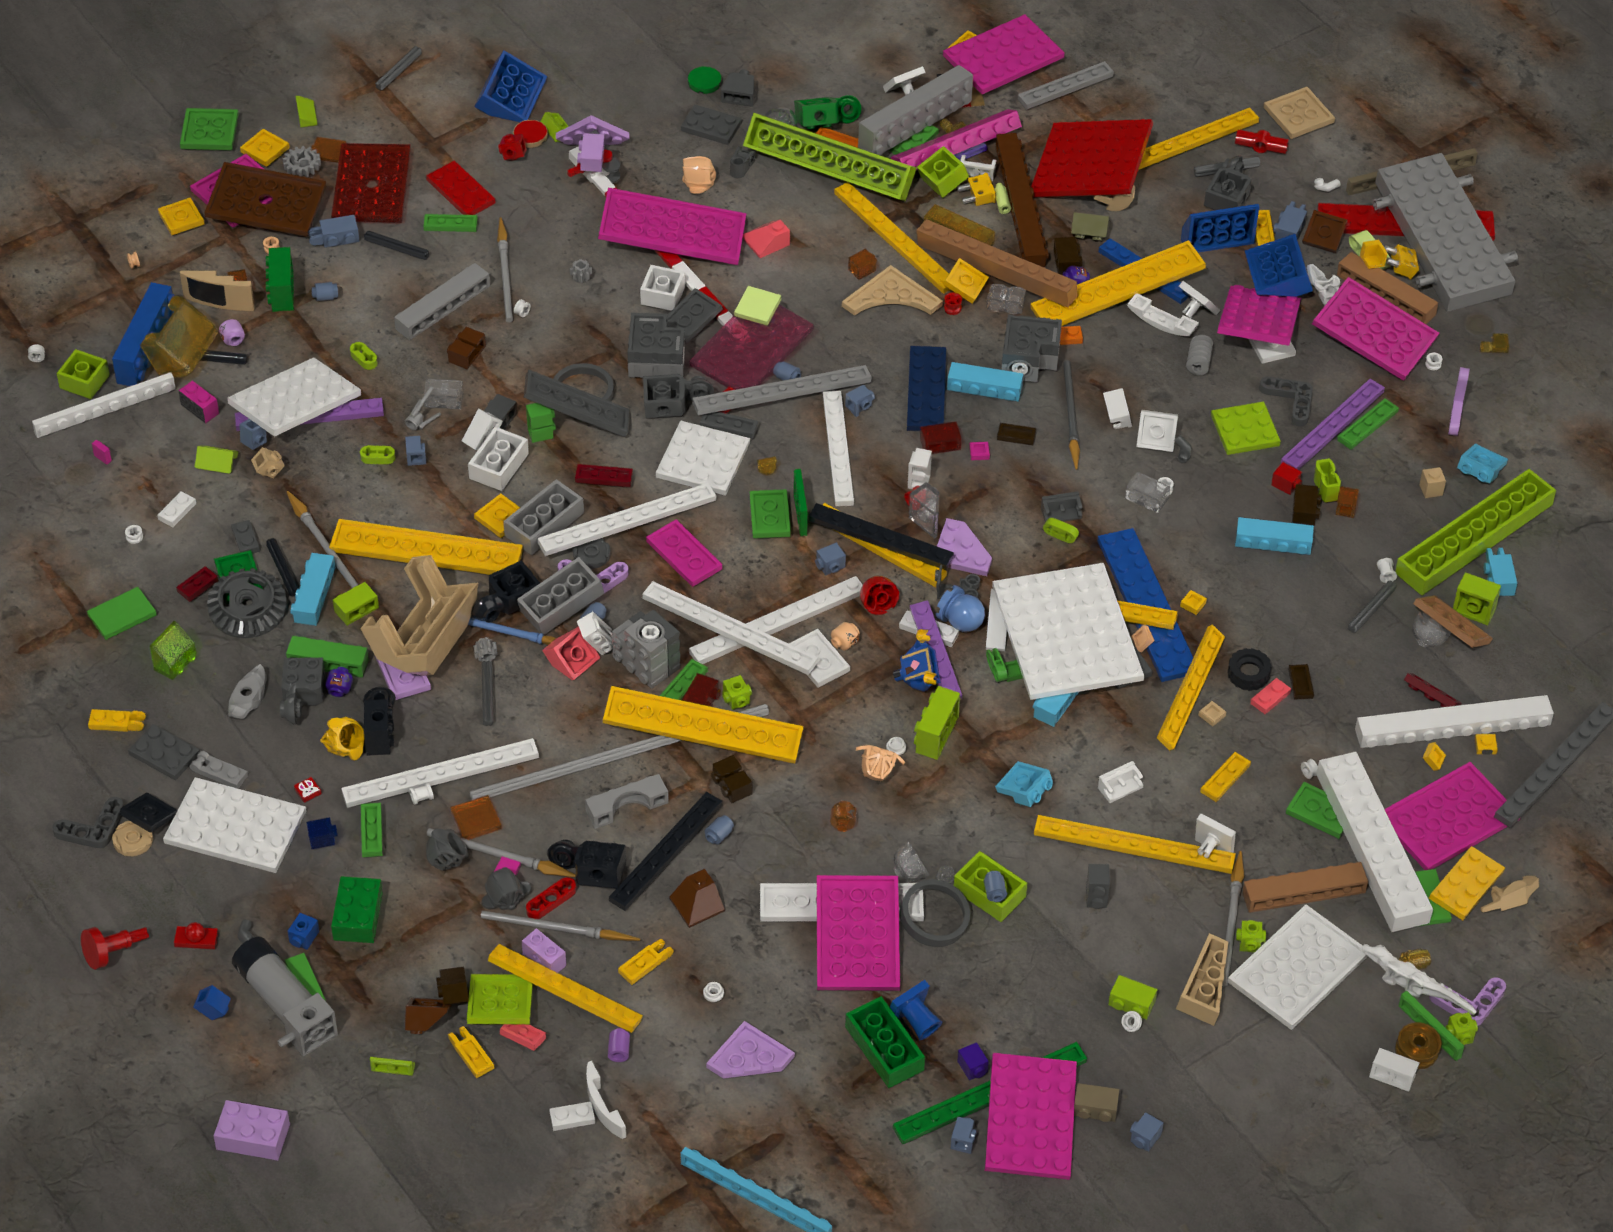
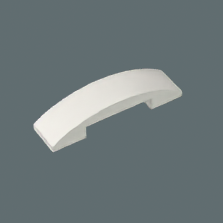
[1127,293,1199,336]
[986,589,1007,651]
[586,1061,626,1139]

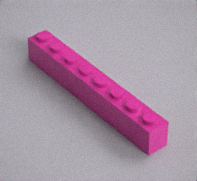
[891,109,1022,170]

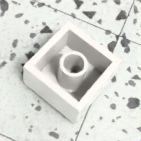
[640,265,685,311]

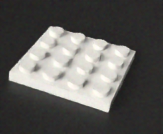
[656,421,750,496]

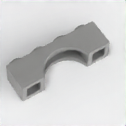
[585,774,669,829]

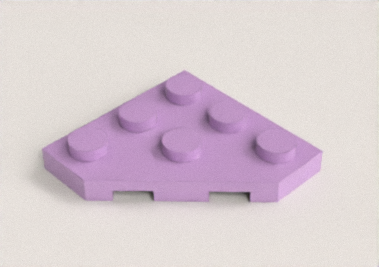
[556,115,629,145]
[937,518,992,576]
[706,1021,795,1078]

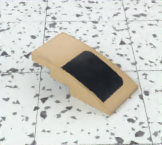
[180,271,255,311]

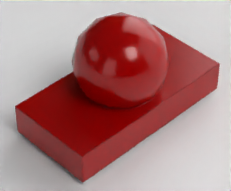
[174,922,218,949]

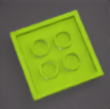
[1211,401,1281,455]
[467,974,533,1024]

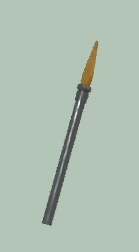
[1063,360,1080,470]

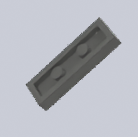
[700,412,758,439]

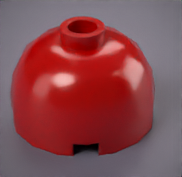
[860,576,899,615]

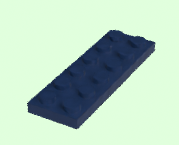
[907,346,946,432]

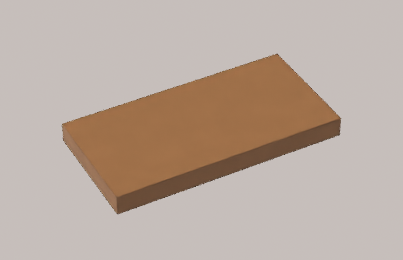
[1413,595,1493,648]

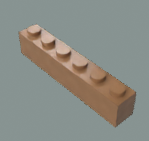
[1337,252,1438,324]
[1242,862,1368,913]

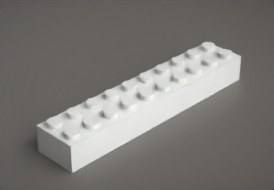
[1316,752,1433,932]

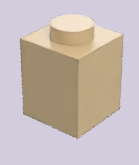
[1419,467,1446,498]

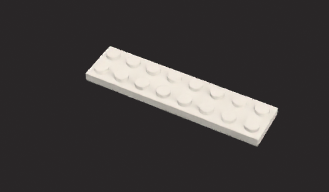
[760,883,924,922]

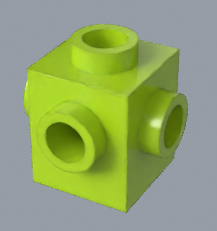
[722,675,752,710]
[1236,920,1266,952]
[1445,1012,1478,1045]

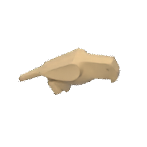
[1481,876,1539,912]

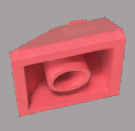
[742,220,790,258]
[542,626,601,680]

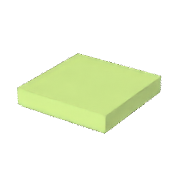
[734,286,782,326]

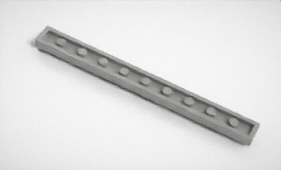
[692,365,872,415]

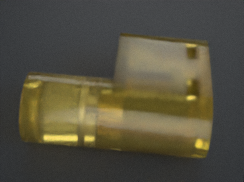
[940,119,967,134]
[1480,333,1509,353]

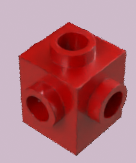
[498,134,527,160]

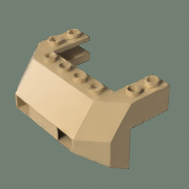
[361,555,478,675]

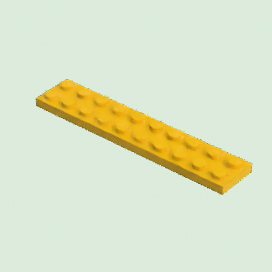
[1030,240,1206,326]
[329,519,523,575]
[603,686,803,764]

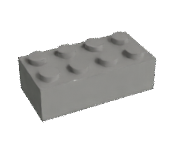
[503,479,584,555]
[517,557,604,635]

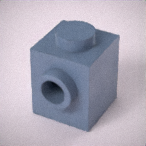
[239,419,267,450]
[815,542,846,576]
[1130,1112,1163,1152]

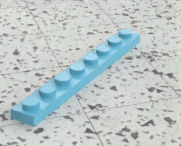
[681,1147,832,1232]

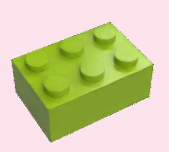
[914,686,960,760]
[954,851,1027,922]

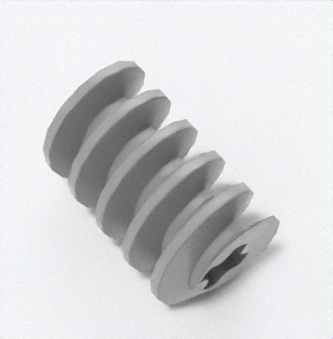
[1186,335,1213,375]

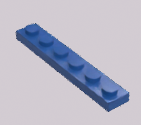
[1098,238,1190,304]

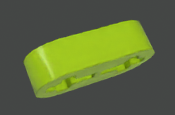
[350,342,378,370]
[360,445,396,465]
[1043,518,1079,543]

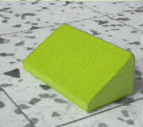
[296,96,317,127]
[540,112,569,142]
[370,1057,415,1076]

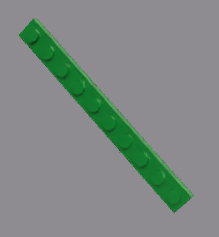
[892,1042,1087,1145]

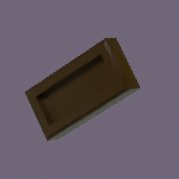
[997,423,1036,446]
[1288,664,1314,700]

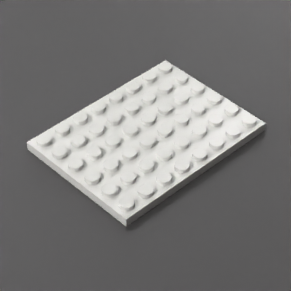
[992,563,1144,700]

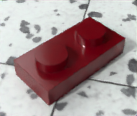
[176,566,219,602]

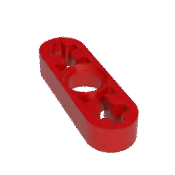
[526,877,576,919]

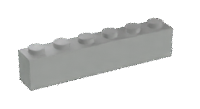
[394,263,490,340]

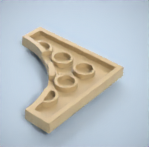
[842,265,943,316]

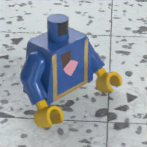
[893,629,941,692]

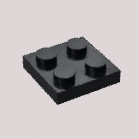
[120,792,177,833]

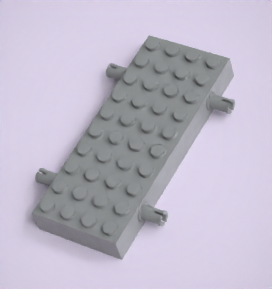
[1372,153,1518,312]

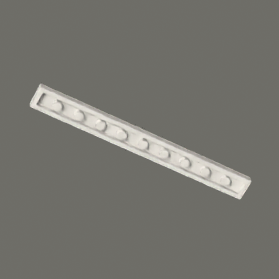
[538,483,716,556]
[689,576,862,664]
[643,581,818,675]
[341,738,539,808]

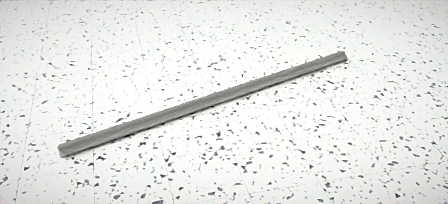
[470,704,769,802]

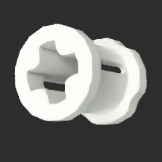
[1377,558,1397,583]
[409,782,434,805]

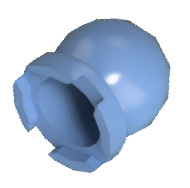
[936,585,985,632]

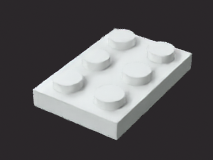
[789,629,850,688]

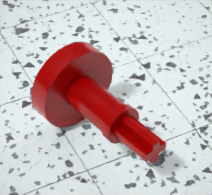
[81,927,149,970]

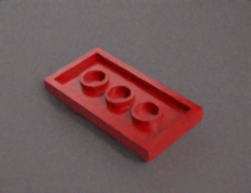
[426,160,496,215]

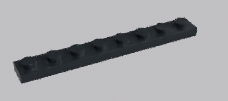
[808,503,954,570]
[609,792,722,911]

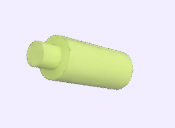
[994,183,1011,214]

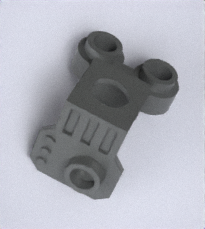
[935,565,980,599]

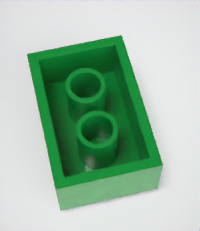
[265,247,294,312]
[331,876,383,943]

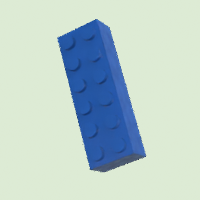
[112,282,177,386]

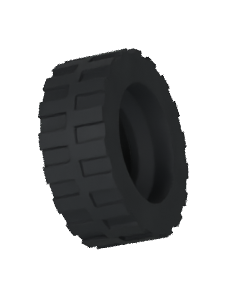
[1227,648,1272,691]

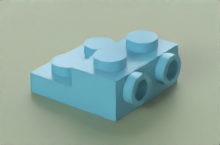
[1457,444,1508,484]
[995,761,1053,807]

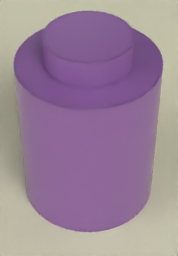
[608,1028,630,1062]

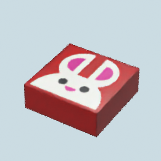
[294,777,321,803]

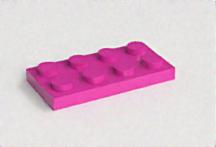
[646,519,722,587]

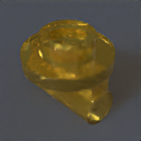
[757,456,777,475]

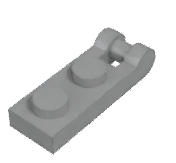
[190,750,248,789]

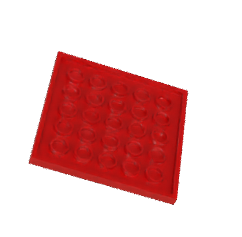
[1031,119,1153,197]

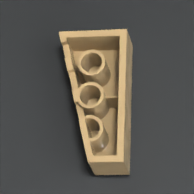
[1176,933,1228,1026]

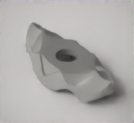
[228,664,267,719]

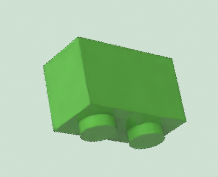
[526,403,556,443]

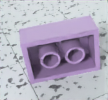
[214,1100,290,1160]

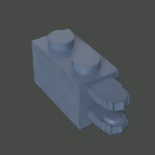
[1273,201,1307,240]
[308,215,359,247]

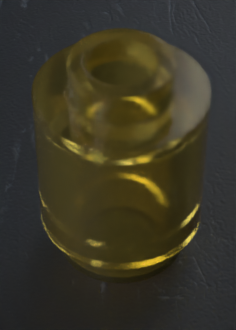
[1398,948,1431,970]

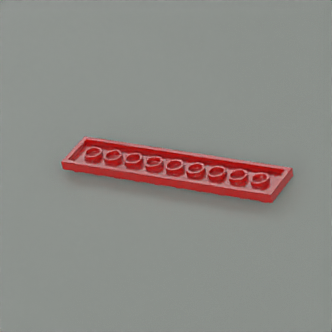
[1317,203,1495,241]

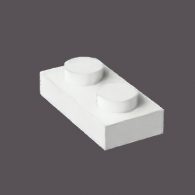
[157,492,196,527]
[549,1102,595,1131]

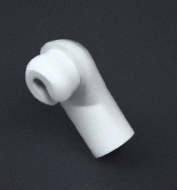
[1314,178,1341,192]

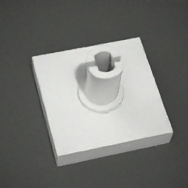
[883,66,925,96]
[1179,281,1220,318]
[1249,339,1296,364]
[1136,410,1178,452]
[1195,814,1236,858]

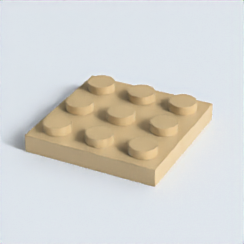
[1263,87,1335,139]

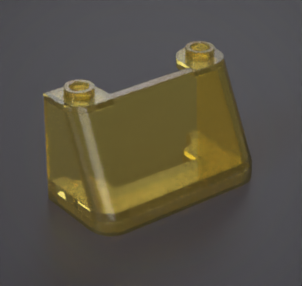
[140,296,218,378]

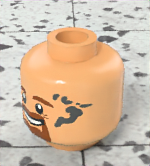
[831,622,860,651]

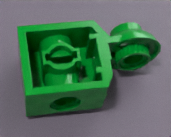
[794,95,861,129]

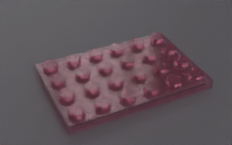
[689,305,814,390]

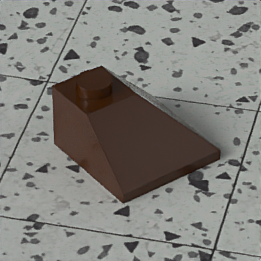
[669,869,725,928]
[405,997,452,1034]

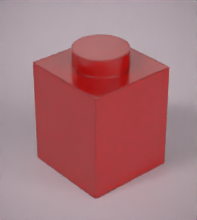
[1271,462,1302,495]

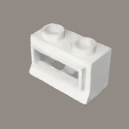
[908,448,932,492]
[577,611,613,655]

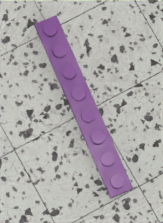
[1281,379,1385,470]
[235,398,384,431]

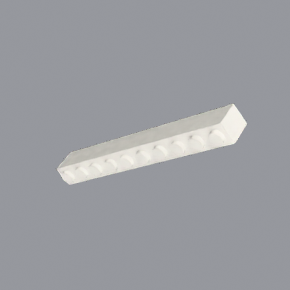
[1355,695,1554,748]

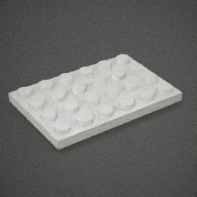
[228,358,361,437]
[163,777,307,873]
[1228,905,1368,1030]

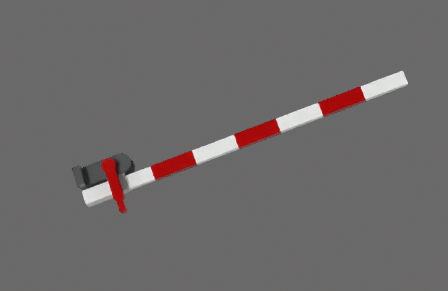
[567,130,752,346]

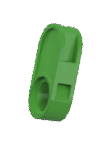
[986,648,1007,682]

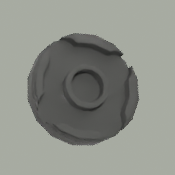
[573,538,611,569]

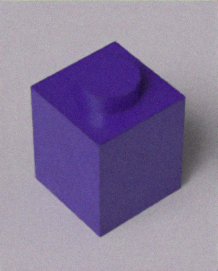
[957,1042,989,1081]

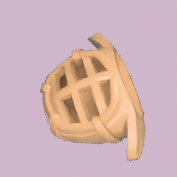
[682,156,716,194]
[856,744,905,782]

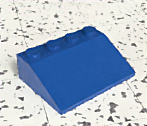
[474,50,547,122]
[1181,204,1259,253]
[1245,234,1313,297]

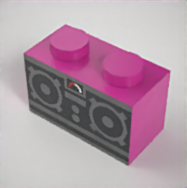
[179,381,219,424]

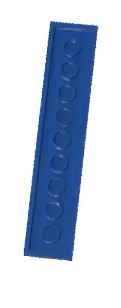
[1097,528,1193,682]

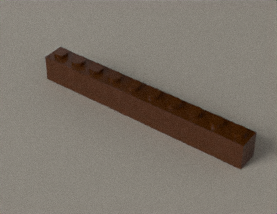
[995,133,1049,267]

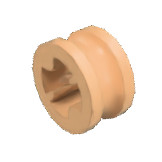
[263,237,280,254]
[127,251,140,269]

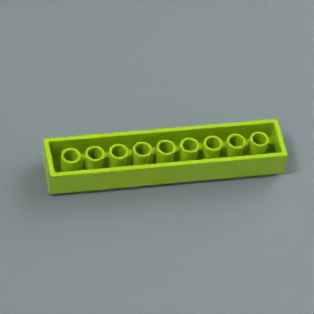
[743,113,916,201]
[1395,469,1556,595]

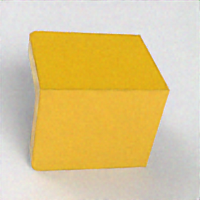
[1360,239,1388,269]

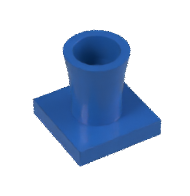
[890,980,942,1040]

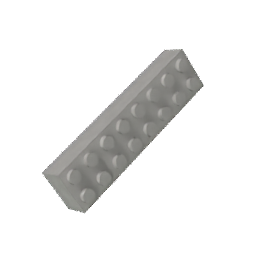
[858,65,973,155]

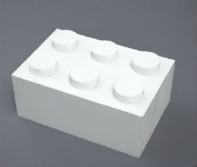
[468,427,529,491]

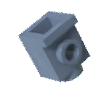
[845,385,875,417]
[405,436,426,466]
[950,1117,977,1154]

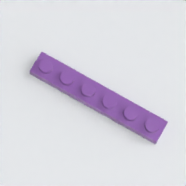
[910,600,962,700]

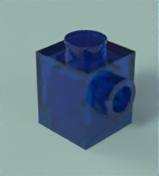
[306,817,338,850]

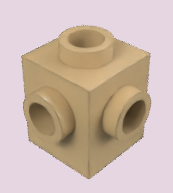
[251,447,285,479]

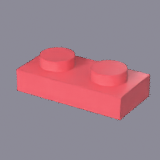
[1250,678,1291,714]
[500,1024,546,1051]

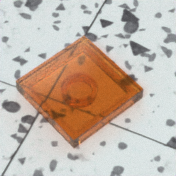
[450,795,502,840]

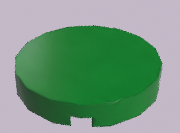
[688,66,721,94]

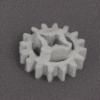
[283,146,321,177]

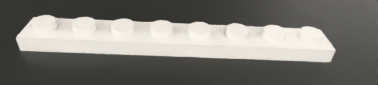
[32,372,176,438]
[823,391,854,506]

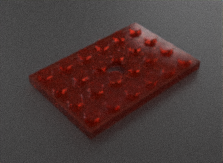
[331,143,411,223]

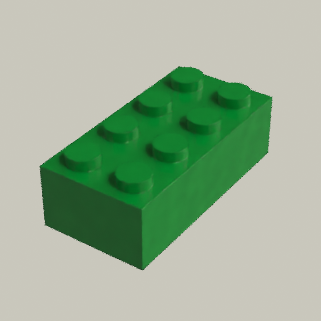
[845,996,925,1089]

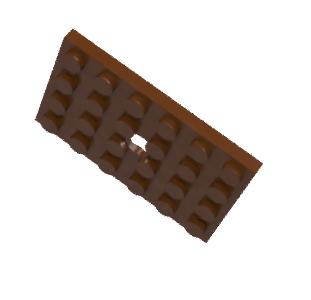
[204,162,326,237]

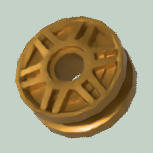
[1395,1022,1442,1069]

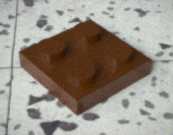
[1302,210,1348,253]

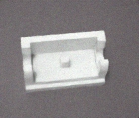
[961,155,996,181]
[1103,388,1132,429]
[462,408,503,451]
[1098,761,1143,803]
[1369,1048,1420,1092]

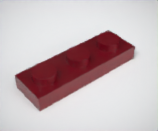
[575,464,633,487]
[1404,673,1462,707]

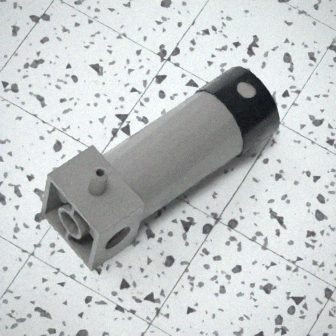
[232,937,338,1057]

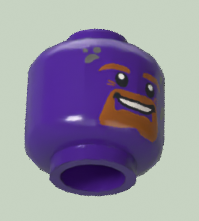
[1063,266,1090,285]
[325,667,353,697]

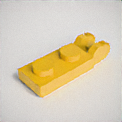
[88,709,146,732]
[618,939,674,985]
[448,1026,494,1079]

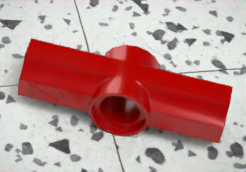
[1235,129,1289,154]

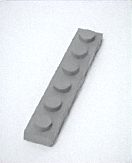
[1018,61,1114,110]

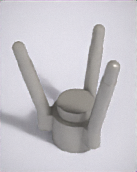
[405,386,441,430]

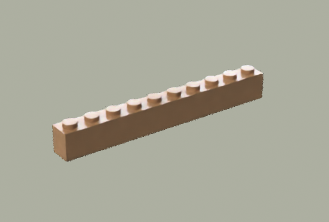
[917,219,1077,307]

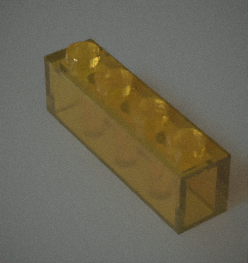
[924,204,995,246]

